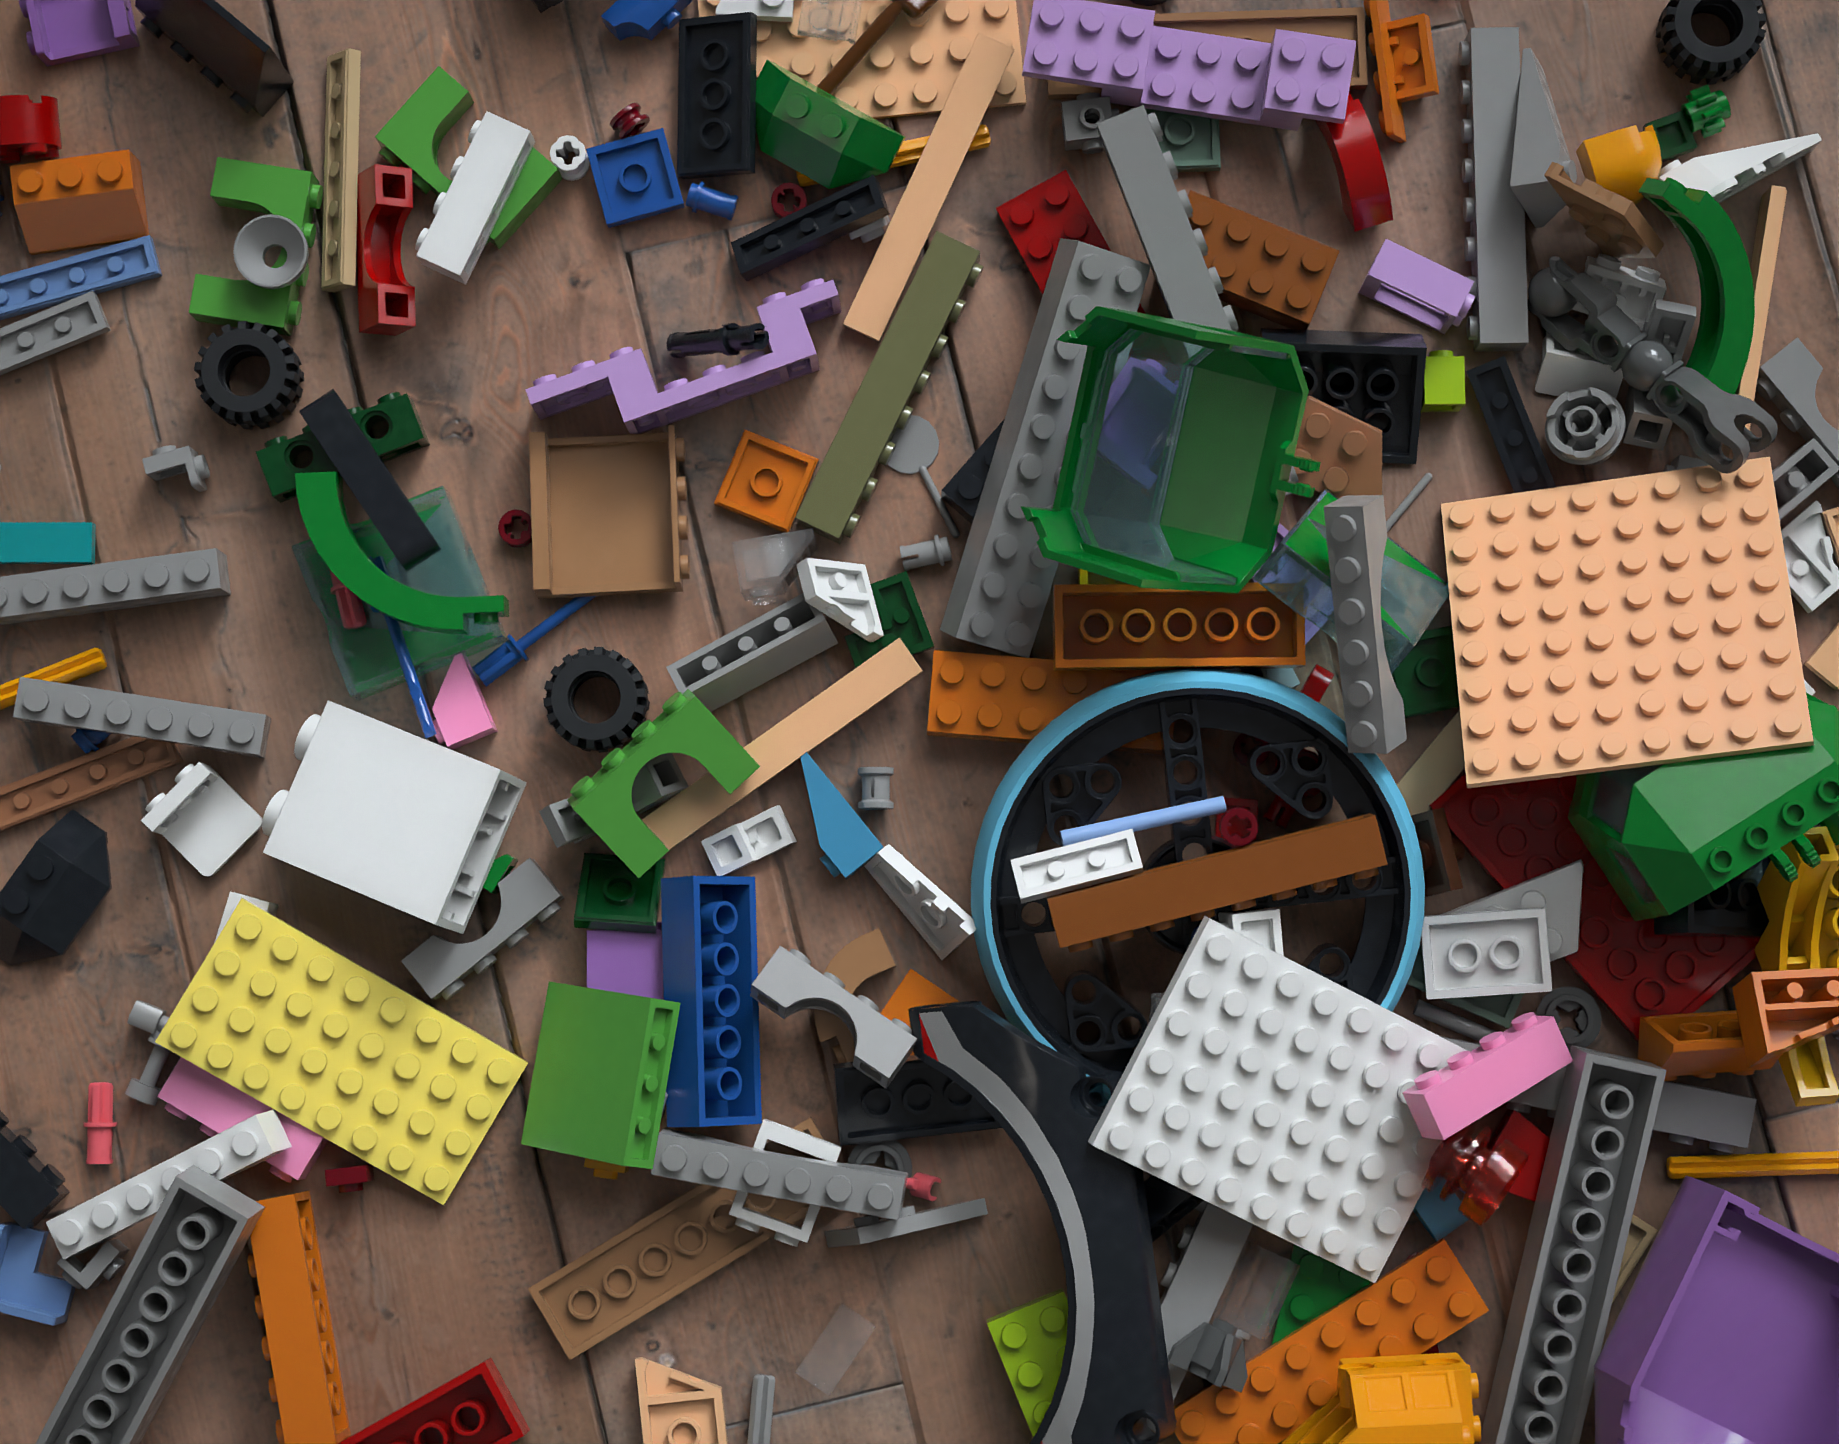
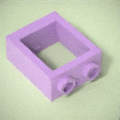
[1358,239,1475,335]

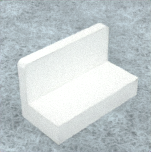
[1535,331,1623,399]

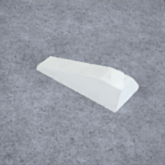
[1658,133,1822,228]

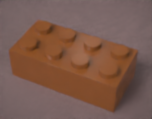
[1188,190,1340,330]

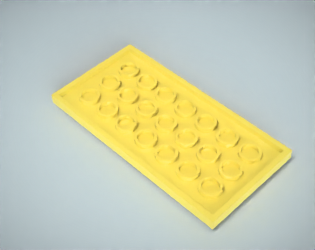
[155,898,528,1205]

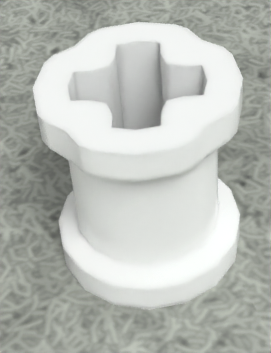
[550,135,590,181]

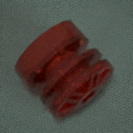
[1421,1119,1530,1227]

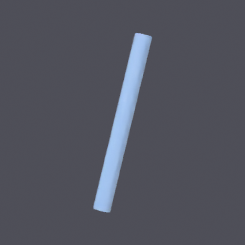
[1060,796,1227,846]

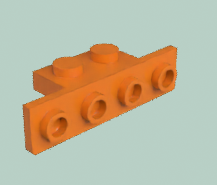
[1363,0,1439,143]

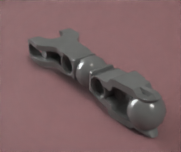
[1527,256,1778,474]

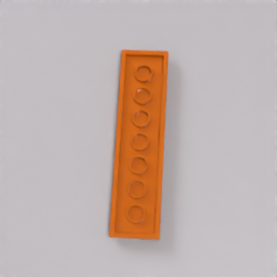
[1174,1238,1490,1444]

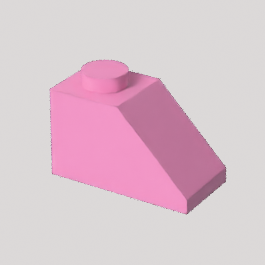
[432,653,498,750]

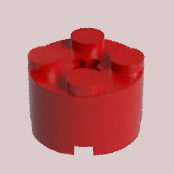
[0,95,62,164]

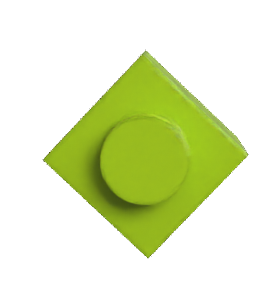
[1421,350,1465,412]

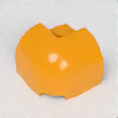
[1576,124,1662,205]

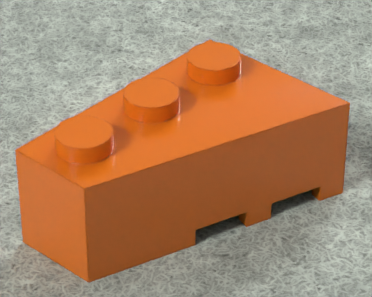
[1732,968,1839,1068]

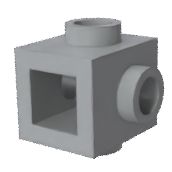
[1061,93,1119,154]

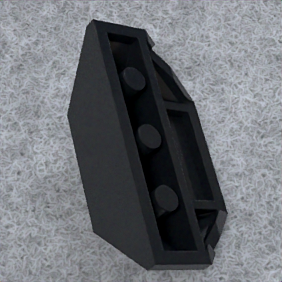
[0,809,112,966]

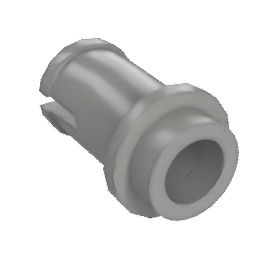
[900,534,952,571]

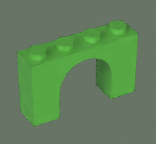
[375,66,563,249]
[188,157,323,336]
[567,689,760,878]

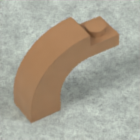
[814,928,896,1063]

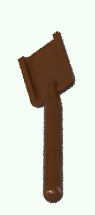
[817,0,938,94]

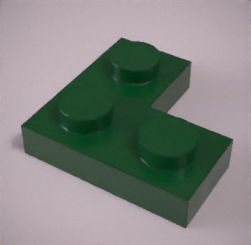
[844,571,934,668]

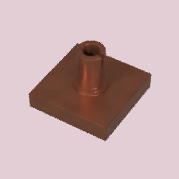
[1411,808,1465,897]

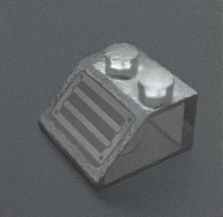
[732,528,817,605]

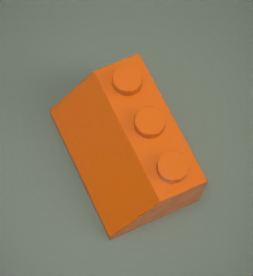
[9,149,149,255]
[1638,1010,1782,1081]

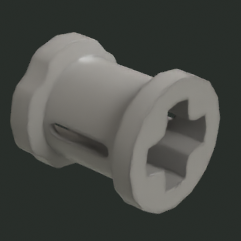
[858,767,894,810]

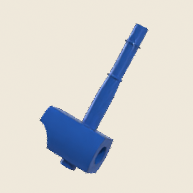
[601,0,692,41]

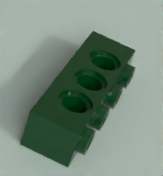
[256,392,430,503]

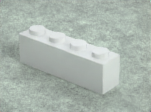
[415,111,535,285]

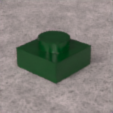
[1643,110,1697,162]

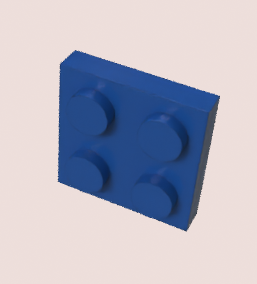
[586,128,685,228]

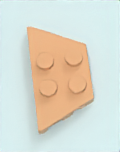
[635,1357,728,1444]

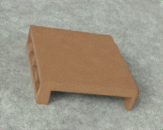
[529,425,690,599]

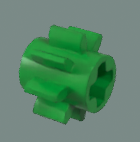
[1680,84,1731,138]

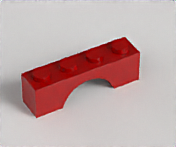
[357,164,416,336]

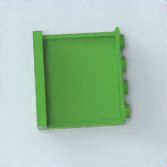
[521,981,681,1169]

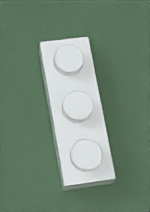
[1010,829,1144,904]

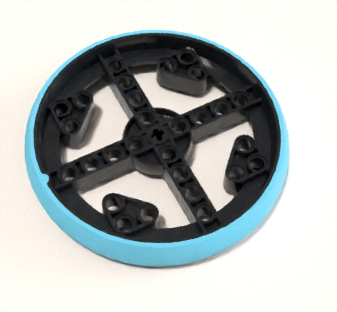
[971,668,1425,1100]

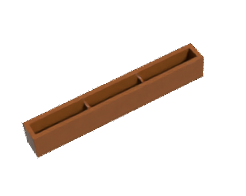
[1046,813,1388,953]

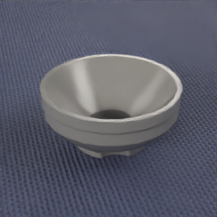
[233,214,309,289]

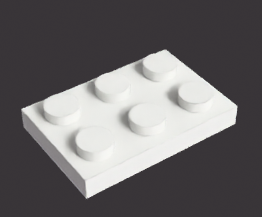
[1421,907,1553,999]

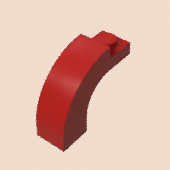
[1315,93,1393,232]

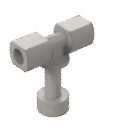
[125,1000,170,1106]

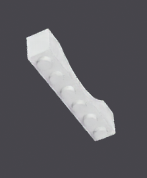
[46,1110,292,1260]

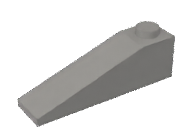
[1510,48,1577,228]

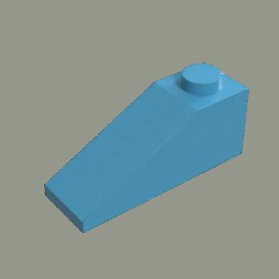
[800,752,884,880]

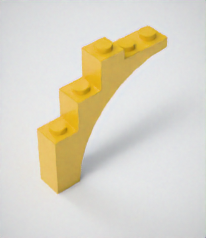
[1754,826,1839,1107]

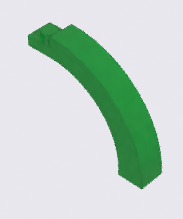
[1638,177,1755,395]
[295,472,509,635]

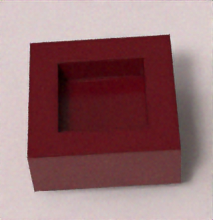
[325,1164,374,1193]

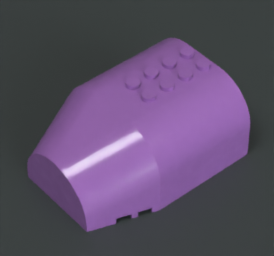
[1594,1175,1839,1444]

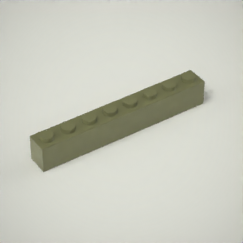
[795,231,984,544]

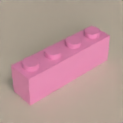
[1402,1012,1573,1140]
[157,1057,328,1183]

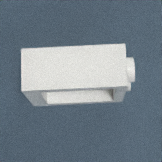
[729,1119,842,1247]

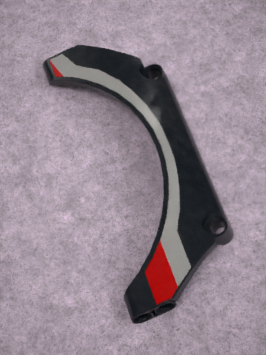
[908,1001,1177,1444]

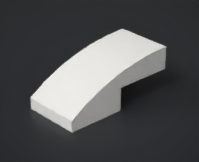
[701,805,797,876]

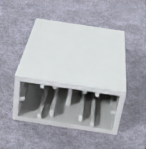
[262,700,527,934]

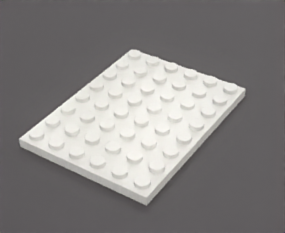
[1088,916,1468,1283]

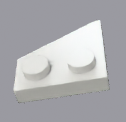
[1781,500,1839,613]
[796,558,884,642]

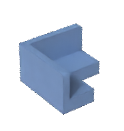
[0,1222,75,1326]

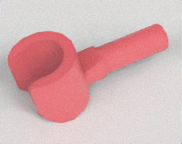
[906,1172,941,1201]

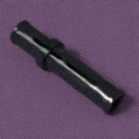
[666,323,769,358]

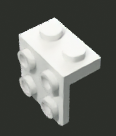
[141,762,263,877]

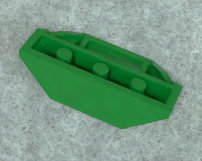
[755,60,906,189]

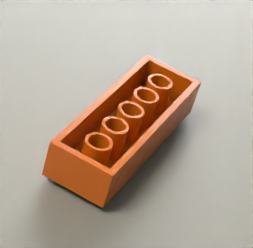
[1053,582,1306,671]
[927,650,1174,754]
[248,1190,351,1444]

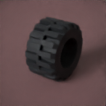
[1656,0,1766,85]
[194,321,304,430]
[543,647,650,753]

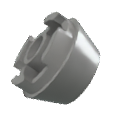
[1545,387,1625,465]

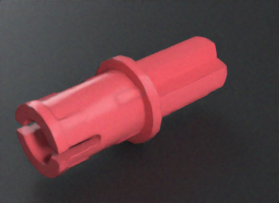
[329,569,367,629]
[83,1082,117,1164]

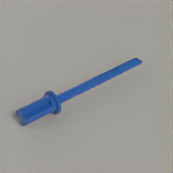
[369,556,437,739]
[472,596,596,686]

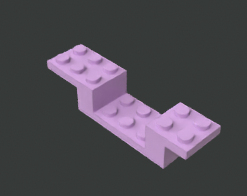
[1022,0,1356,131]
[525,278,841,434]

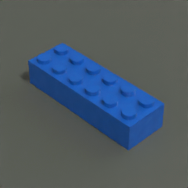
[661,876,762,1127]

